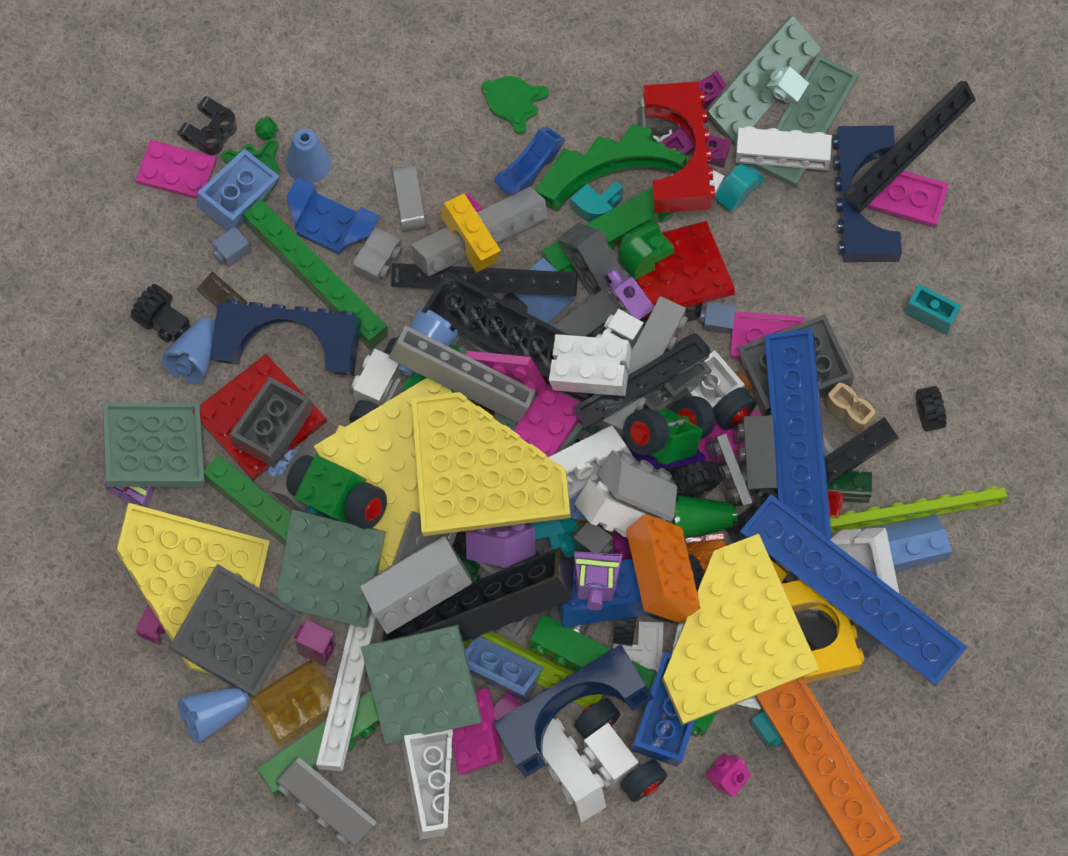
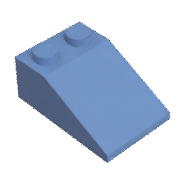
[197,149,279,231]

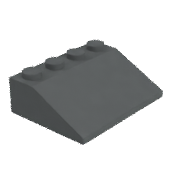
[738,314,854,416]

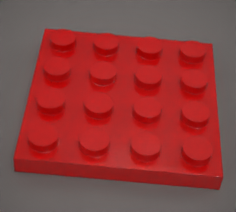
[617,221,735,318]
[192,354,327,481]

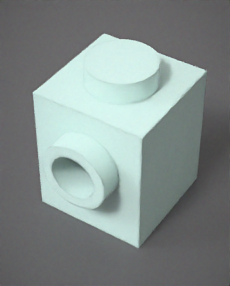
[767,66,809,103]

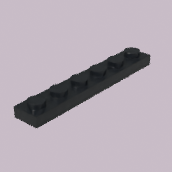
[573,336,710,430]

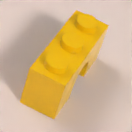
[440,193,501,273]

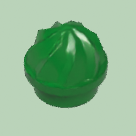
[255,116,279,140]

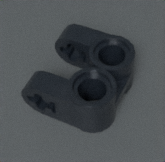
[177,96,237,155]

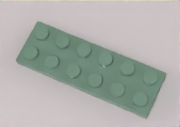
[706,15,821,145]
[755,54,859,188]

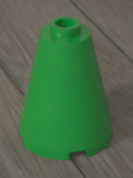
[673,495,738,541]

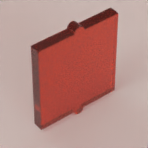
[684,534,724,543]

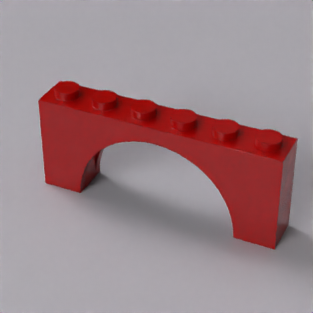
[643,81,715,213]

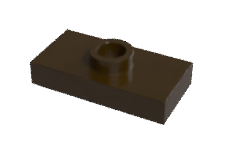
[196,271,248,308]

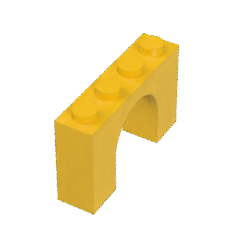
[782,580,864,683]

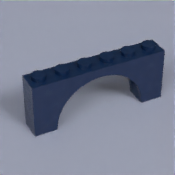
[832,125,902,263]
[210,300,362,376]
[493,644,654,778]

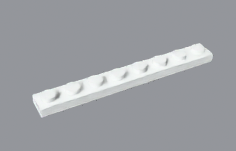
[316,609,378,771]

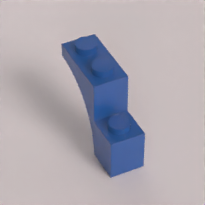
[494,126,566,194]

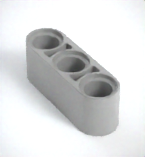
[392,165,426,231]

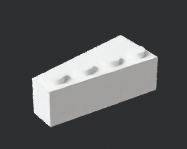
[548,425,632,499]
[574,479,673,538]
[542,718,606,823]
[401,729,453,840]

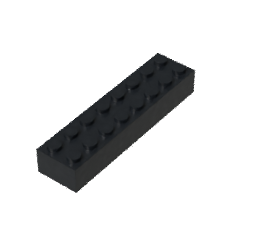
[422,271,595,402]
[382,547,574,642]

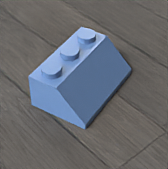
[878,514,952,572]
[465,636,543,702]

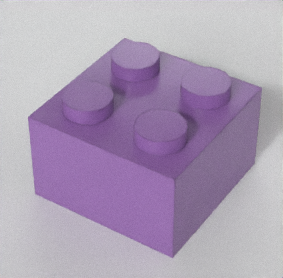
[466,524,536,568]

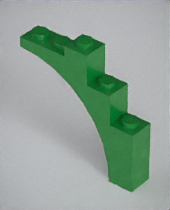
[535,123,688,212]

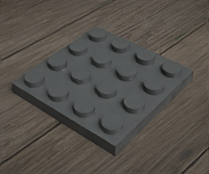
[168,564,301,698]

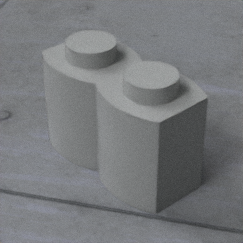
[353,227,403,283]

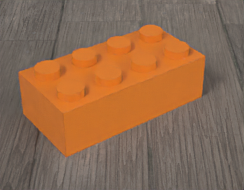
[626,514,701,623]

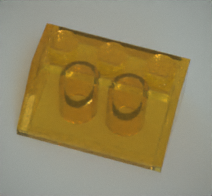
[248,659,333,747]

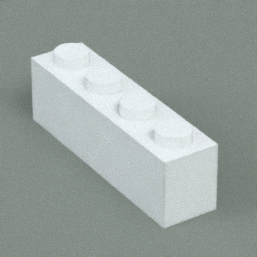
[735,126,832,170]

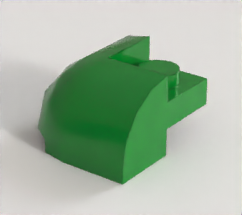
[618,220,674,280]

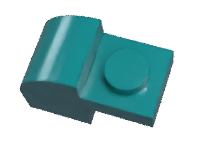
[715,163,766,211]
[570,181,623,222]
[530,516,579,558]

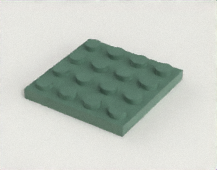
[102,403,204,487]
[276,509,386,628]
[361,624,483,744]

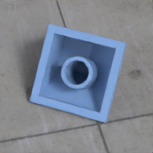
[514,258,576,324]

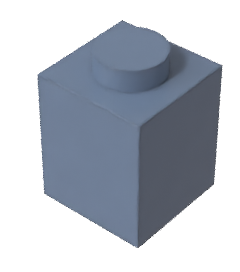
[212,227,251,268]
[700,302,736,334]

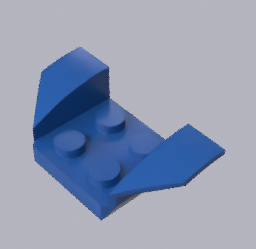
[287,177,380,255]

